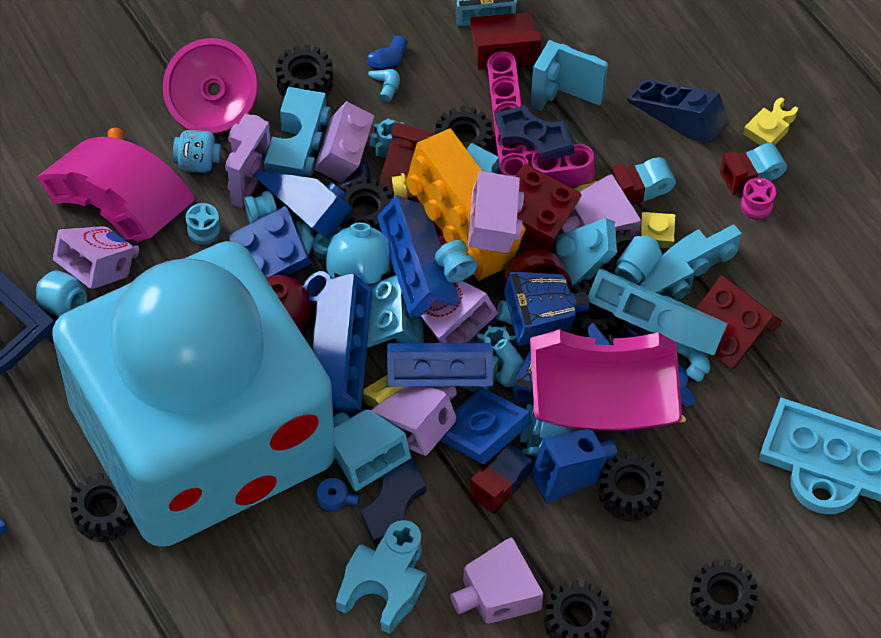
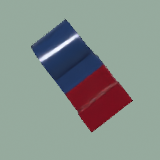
[470,445,535,514]

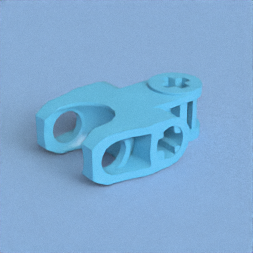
[336,520,427,634]

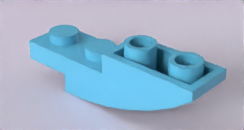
[640,224,742,300]
[588,269,728,355]

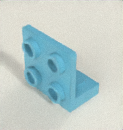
[530,40,608,111]
[367,275,424,348]

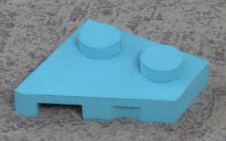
[555,218,617,292]

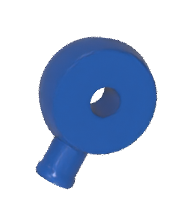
[315,478,360,512]

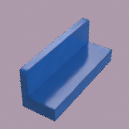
[387,343,493,386]

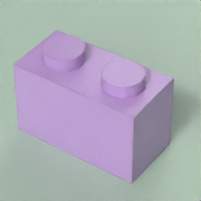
[314,101,374,183]
[468,171,524,253]

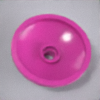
[163,38,258,134]

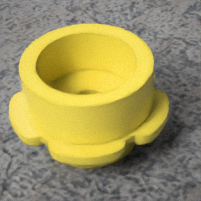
[392,173,415,199]

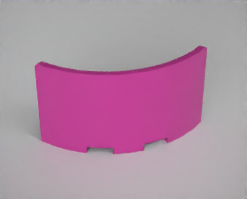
[37,137,195,242]
[530,330,682,431]

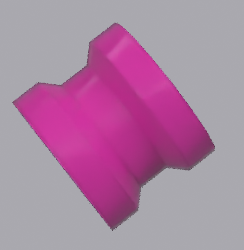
[740,178,776,219]

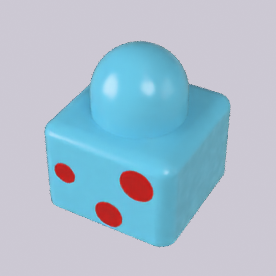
[52,241,335,547]

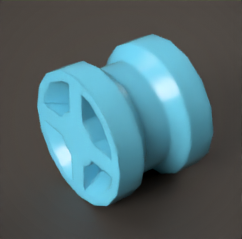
[244,190,277,224]
[186,203,221,245]
[435,240,477,283]

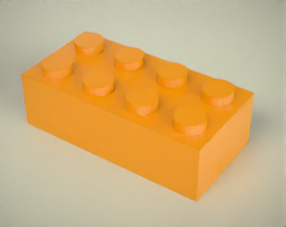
[406,128,526,281]

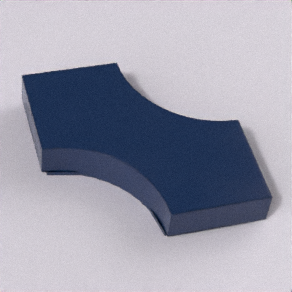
[494,105,575,162]
[360,457,426,545]

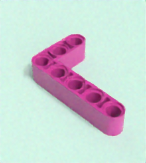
[487,51,596,188]

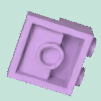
[225,113,270,209]

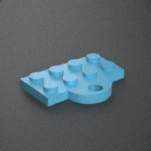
[758,397,881,514]

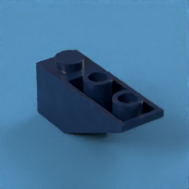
[627,79,730,143]

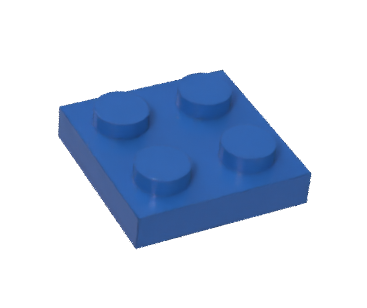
[228,205,311,277]
[440,388,533,465]

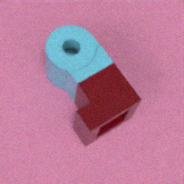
[720,143,787,195]
[610,157,676,205]

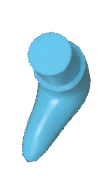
[368,69,400,102]

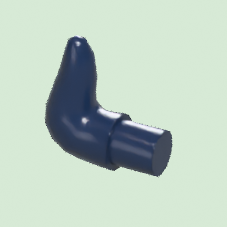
[339,157,371,189]

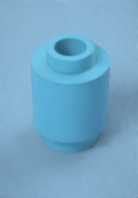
[615,236,662,285]

